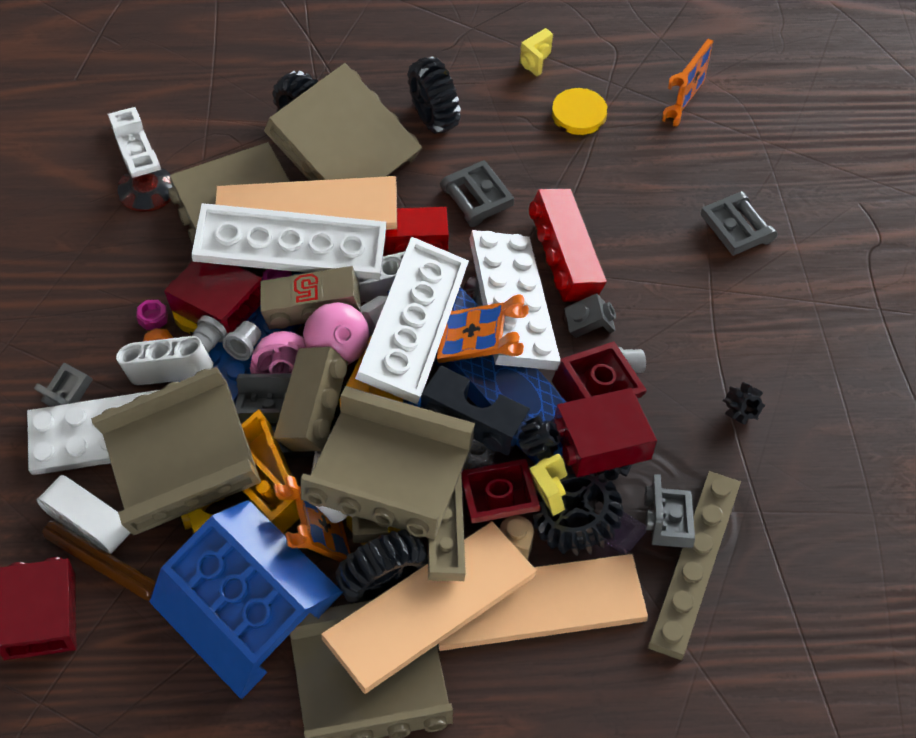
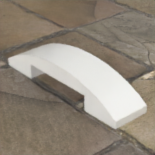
[108,107,161,178]

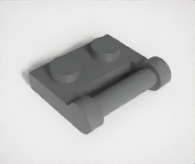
[440,160,515,227]
[701,191,778,256]

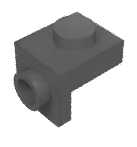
[564,293,616,338]
[34,363,93,407]

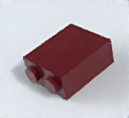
[164,260,262,334]
[551,388,657,478]
[0,557,77,660]

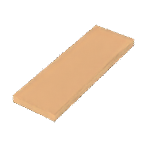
[215,176,397,230]
[322,521,537,694]
[438,554,648,651]

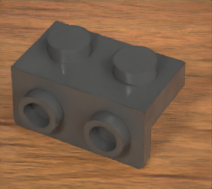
[235,373,292,423]
[644,474,695,548]

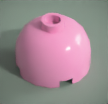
[303,302,370,365]
[250,331,306,374]

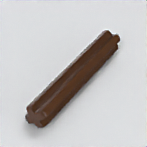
[42,521,156,601]

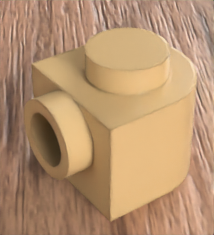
[499,516,534,560]

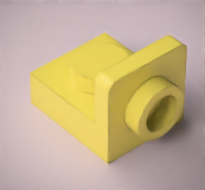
[520,28,553,76]
[529,454,567,516]

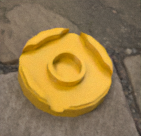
[552,88,607,135]

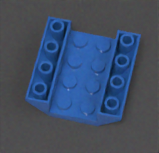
[150,500,343,699]

